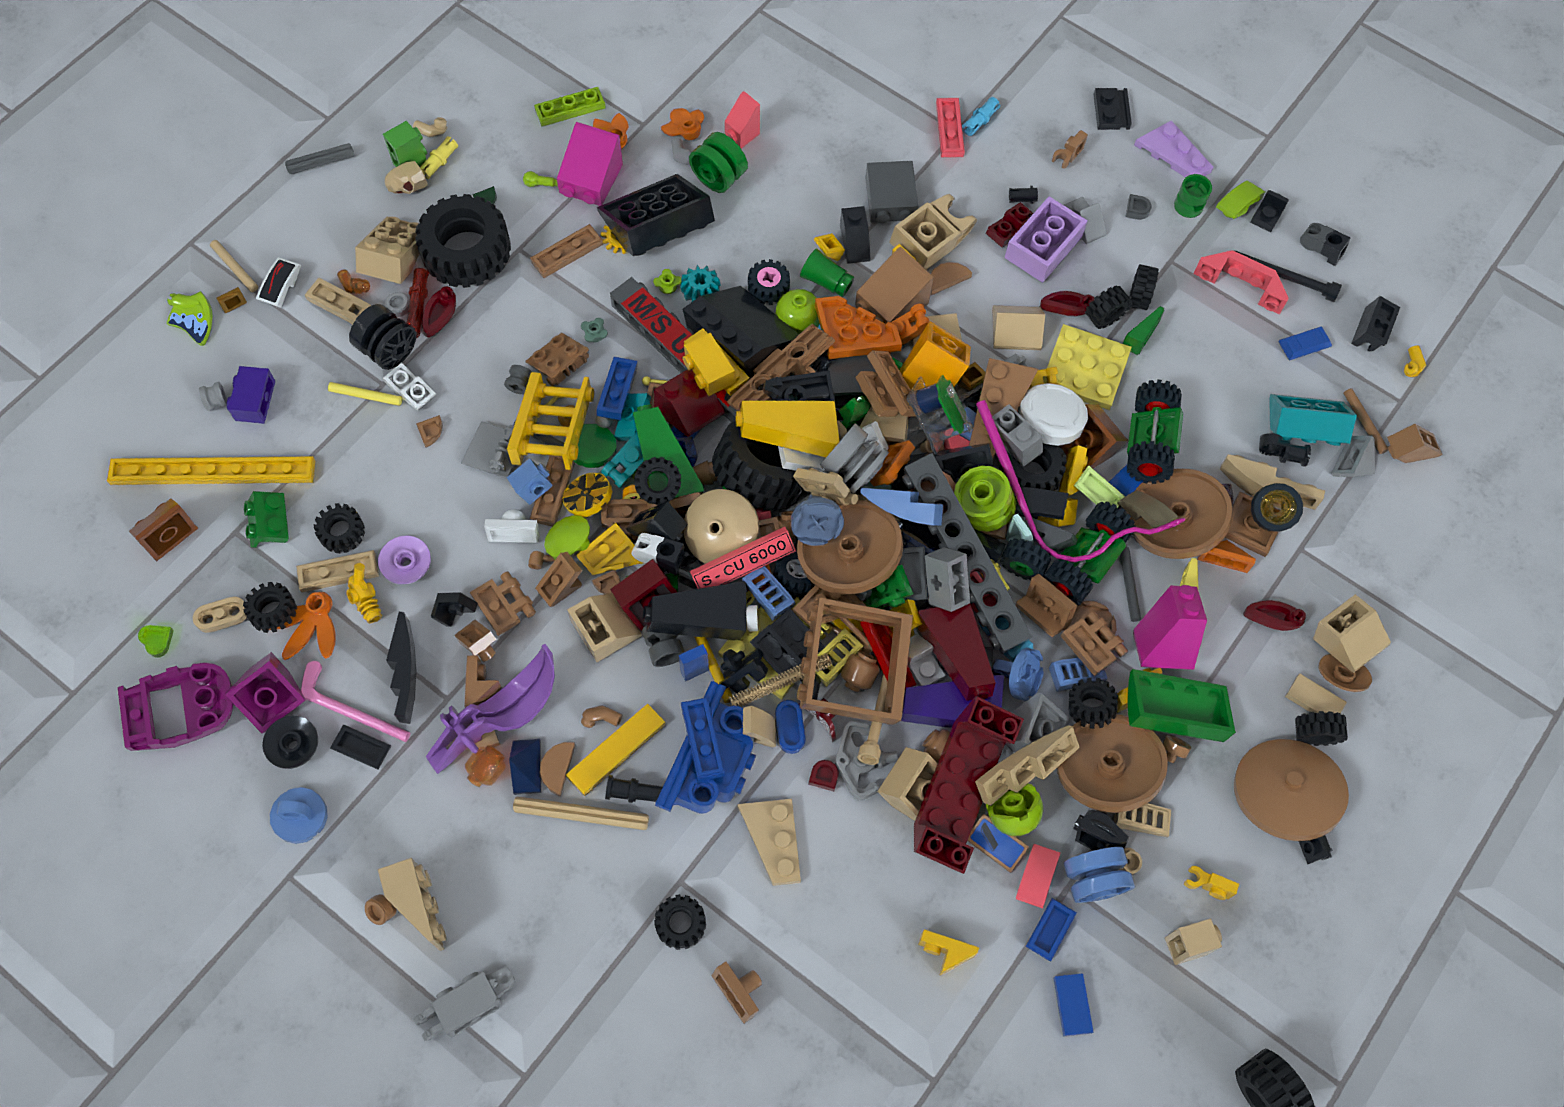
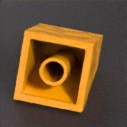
[899,321,971,412]

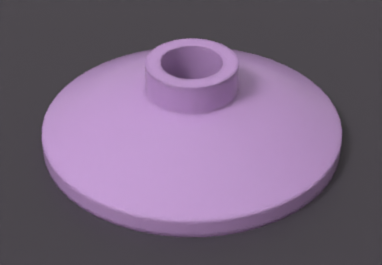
[378,536,431,584]

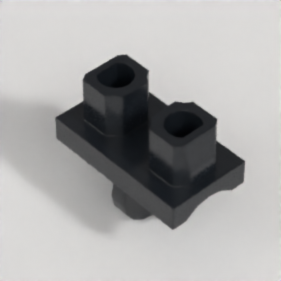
[719,648,768,694]

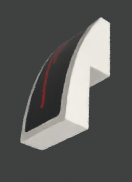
[256,257,301,308]

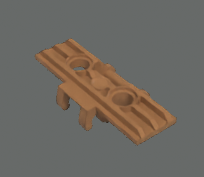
[727,324,835,411]

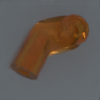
[337,269,370,294]

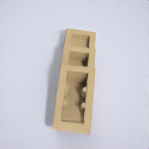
[975,725,1080,806]

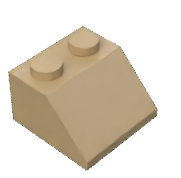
[877,747,938,821]

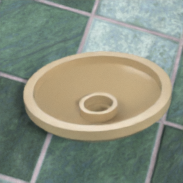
[683,489,759,564]

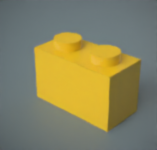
[682,333,735,396]

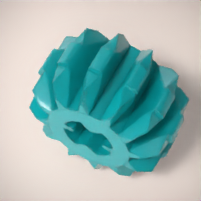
[680,265,721,302]

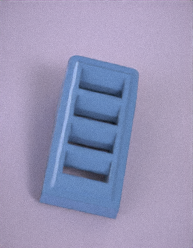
[742,566,795,621]
[1049,658,1108,692]

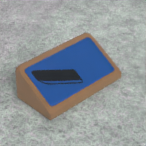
[968,814,1029,873]

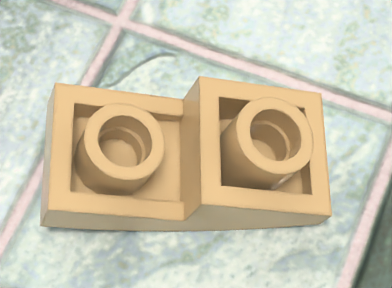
[743,706,776,747]

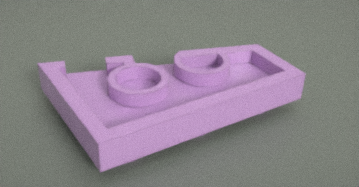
[1134,121,1213,177]

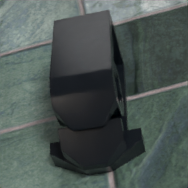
[763,371,835,401]

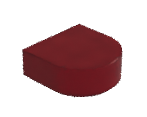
[808,760,839,792]

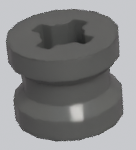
[504,365,532,395]

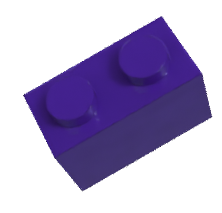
[227,366,276,424]

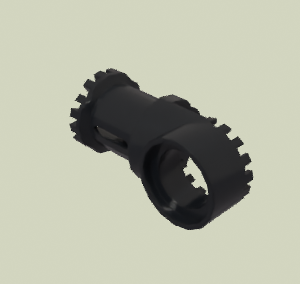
[1259,433,1311,467]

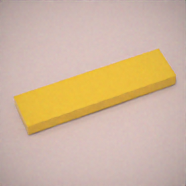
[566,703,666,796]

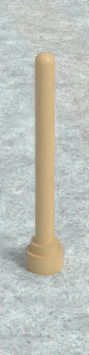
[857,673,888,765]

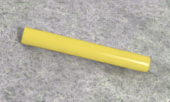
[328,382,402,406]

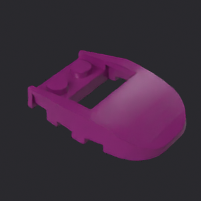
[117,663,234,751]

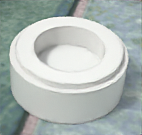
[746,605,759,632]

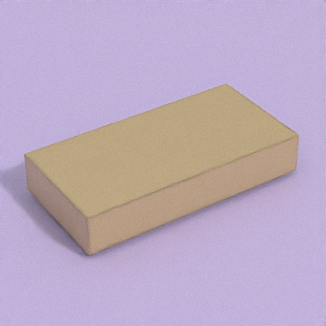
[1285,673,1347,713]

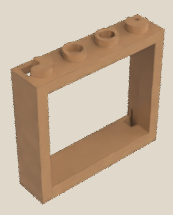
[797,597,913,725]

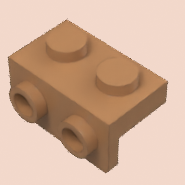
[1015,574,1077,637]

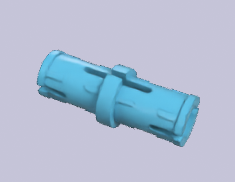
[962,97,1001,136]

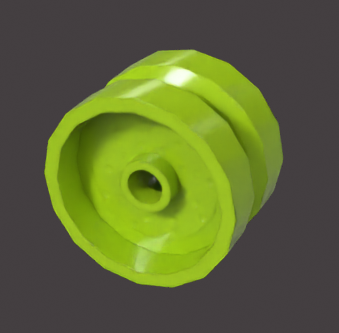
[954,466,1017,532]

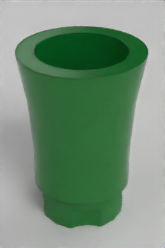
[800,248,854,297]

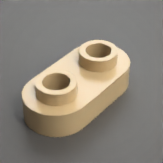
[193,597,247,633]

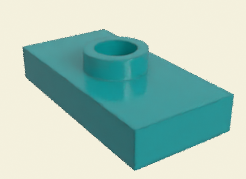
[614,393,652,441]

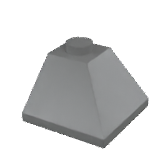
[1005,693,1070,752]

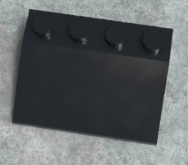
[597,174,715,257]
[682,286,800,379]

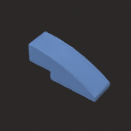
[860,488,943,526]

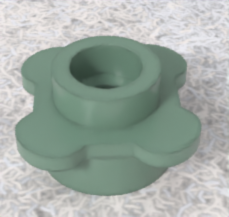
[581,318,608,342]

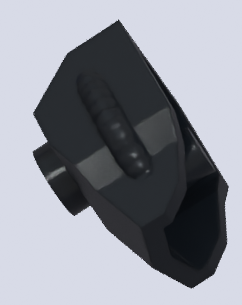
[1073,810,1129,851]

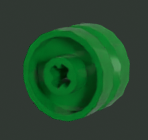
[689,132,748,193]

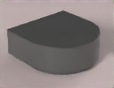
[1125,194,1152,220]

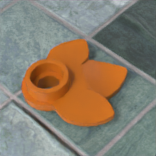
[661,108,704,140]
[593,113,629,148]

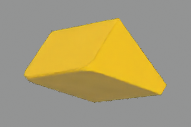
[814,233,845,261]

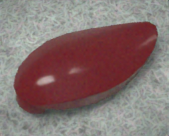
[422,286,456,337]
[1039,291,1095,316]
[1243,600,1306,631]

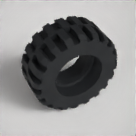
[415,194,511,288]
[712,420,803,511]

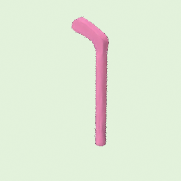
[301,661,411,742]

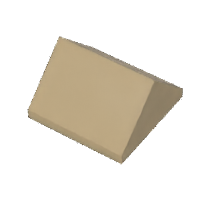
[992,305,1045,350]

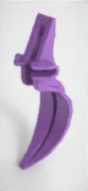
[426,644,555,774]

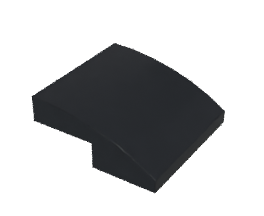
[750,608,825,675]

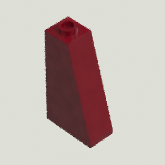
[917,603,996,701]

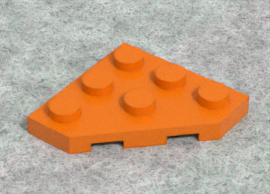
[815,296,902,359]

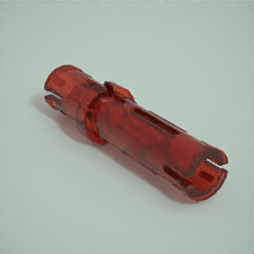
[406,268,429,338]

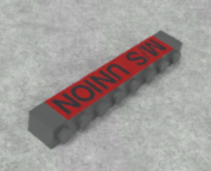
[610,277,737,422]

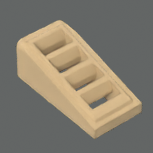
[1114,803,1171,837]

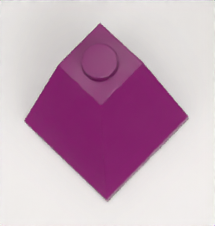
[225,652,306,734]

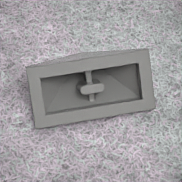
[1331,436,1375,477]

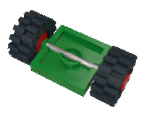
[1127,379,1184,484]
[1043,501,1136,606]

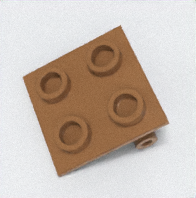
[525,332,589,386]

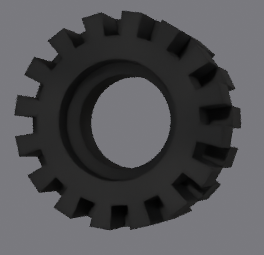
[1129,264,1159,311]
[1085,285,1132,329]
[634,457,681,505]
[314,503,365,554]
[243,582,297,633]
[1068,677,1118,729]
[1295,711,1348,746]
[654,894,706,950]

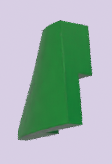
[839,395,871,432]

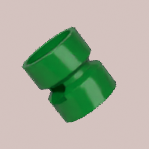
[1174,174,1212,218]

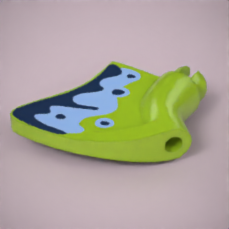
[166,291,213,346]

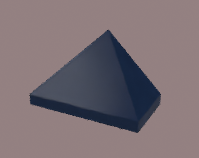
[509,739,541,795]

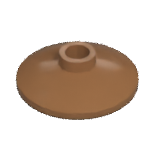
[1318,654,1372,692]

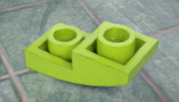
[1216,180,1266,219]

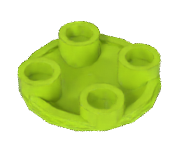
[544,515,590,560]

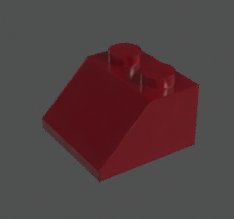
[654,369,724,437]
[610,559,678,632]

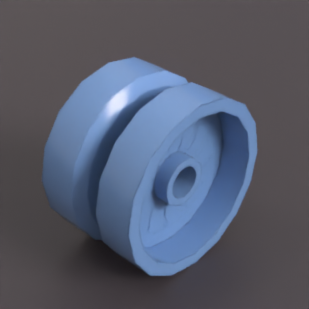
[1064,847,1135,903]

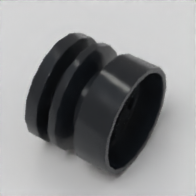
[349,304,416,370]

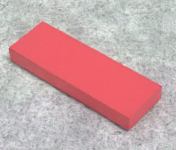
[936,98,965,157]

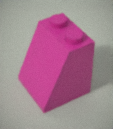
[557,122,623,206]
[1133,585,1207,670]

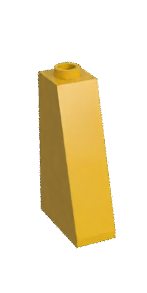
[735,401,840,457]

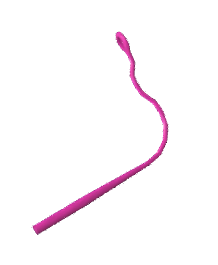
[976,400,1185,562]

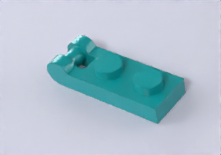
[601,432,643,489]

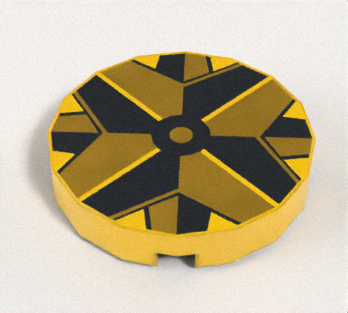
[562,473,613,517]

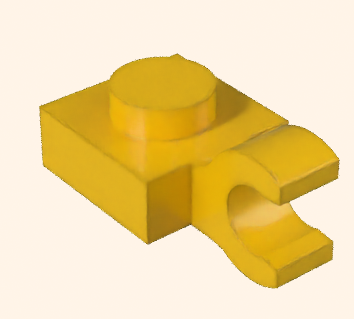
[1184,866,1239,900]

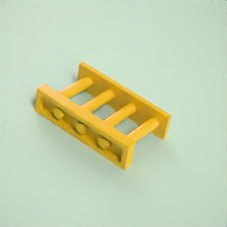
[507,372,595,470]

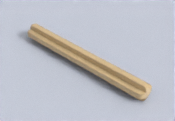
[513,796,649,830]

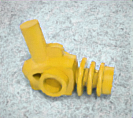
[346,563,382,624]

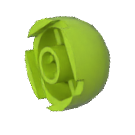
[775,289,820,334]
[986,784,1044,836]

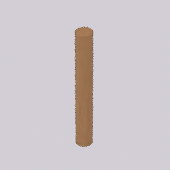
[1343,388,1388,454]

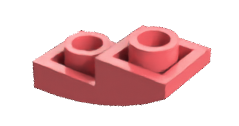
[1016,844,1061,908]

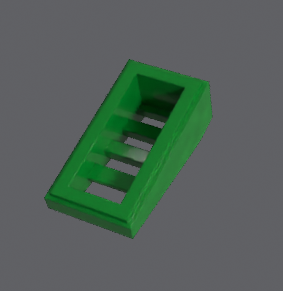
[1123,306,1165,355]

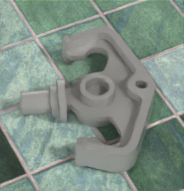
[835,721,898,800]

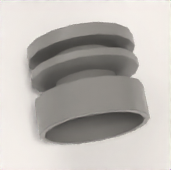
[820,423,889,493]

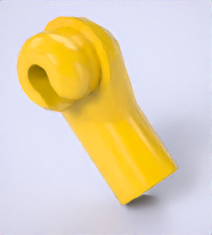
[1404,345,1426,377]

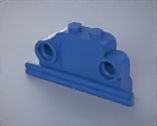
[655,681,756,814]

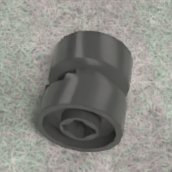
[642,625,684,667]

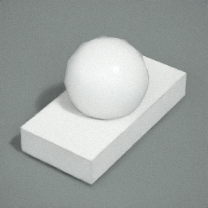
[484,509,540,543]

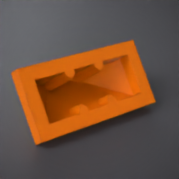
[1197,540,1256,573]

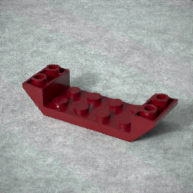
[914,696,1024,874]

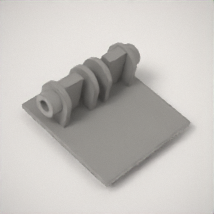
[461,421,514,479]

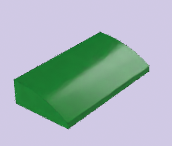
[1128,669,1236,742]

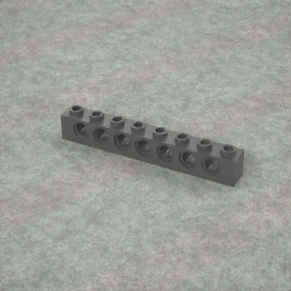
[902,453,1033,654]

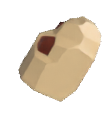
[385,161,428,194]

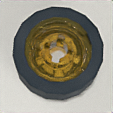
[1251,483,1303,532]

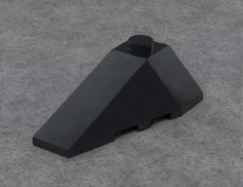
[892,443,994,491]

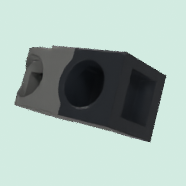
[1300,223,1351,266]

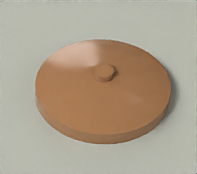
[1127,468,1232,559]
[797,500,903,594]
[1056,714,1168,813]
[1234,739,1349,841]

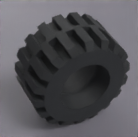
[999,443,1067,491]
[1235,1049,1315,1107]

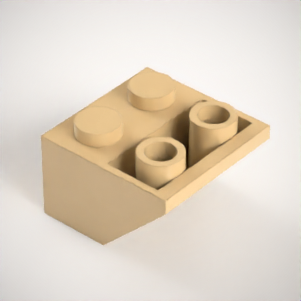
[567,593,642,662]
[1313,594,1391,673]

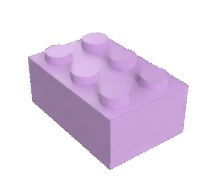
[1005,196,1088,283]

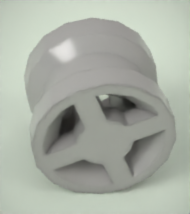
[199,382,227,411]

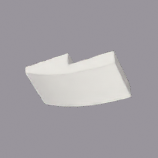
[383,362,436,411]

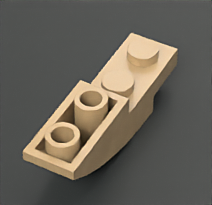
[1220,454,1325,511]

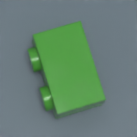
[383,120,428,167]

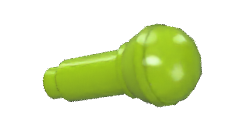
[523,171,558,187]

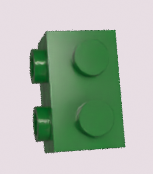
[243,491,289,548]
[863,565,913,610]

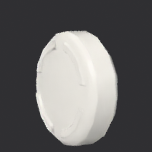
[1018,383,1088,446]

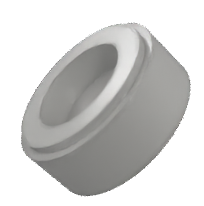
[385,292,411,317]

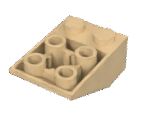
[355,217,420,284]
[378,858,446,951]

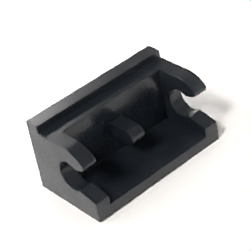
[1351,296,1400,352]

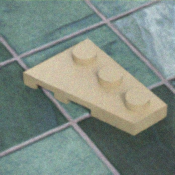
[737,799,801,886]

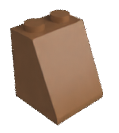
[855,247,934,324]

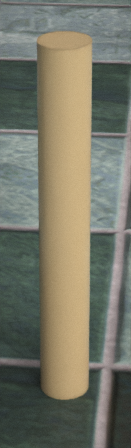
[210,240,258,292]

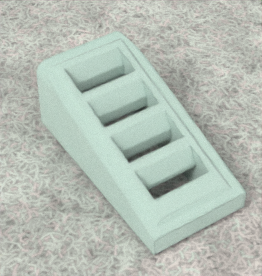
[1006,514,1034,545]

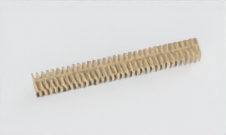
[729,653,832,707]

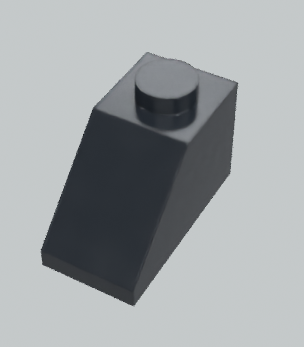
[840,206,870,264]
[626,501,688,541]

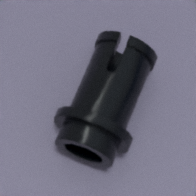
[1009,185,1038,204]

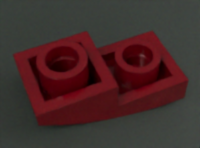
[985,202,1034,248]

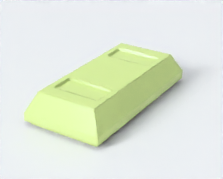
[1074,466,1125,508]

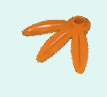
[261,592,336,660]

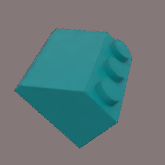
[1269,394,1357,446]

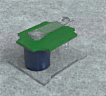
[906,375,973,454]

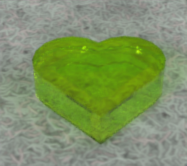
[138,625,174,658]

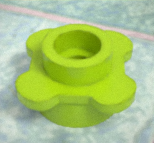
[653,269,681,294]

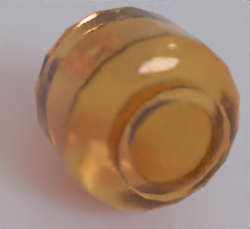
[464,745,506,787]

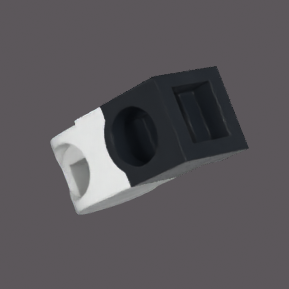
[631,533,685,576]

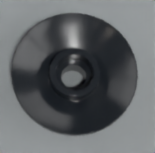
[262,715,318,769]

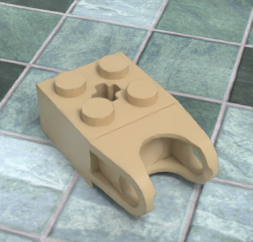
[889,194,977,270]

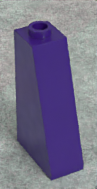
[901,675,1004,728]

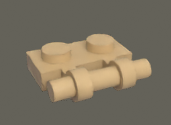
[793,468,858,505]

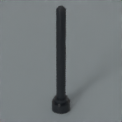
[1234,250,1342,302]

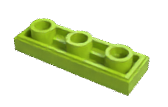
[534,87,606,127]

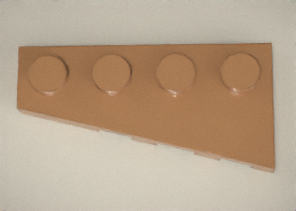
[969,358,1038,459]

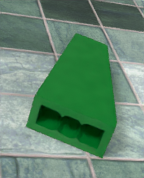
[633,404,704,498]

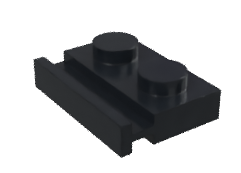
[1093,88,1132,130]

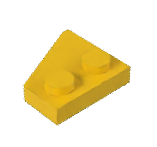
[576,522,643,575]

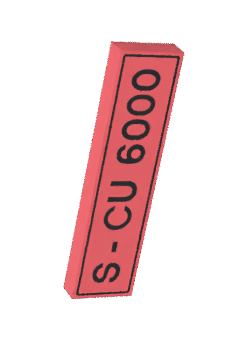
[690,527,796,589]

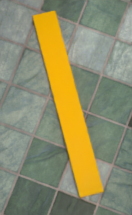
[107,456,316,485]

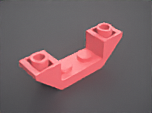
[1193,250,1289,314]

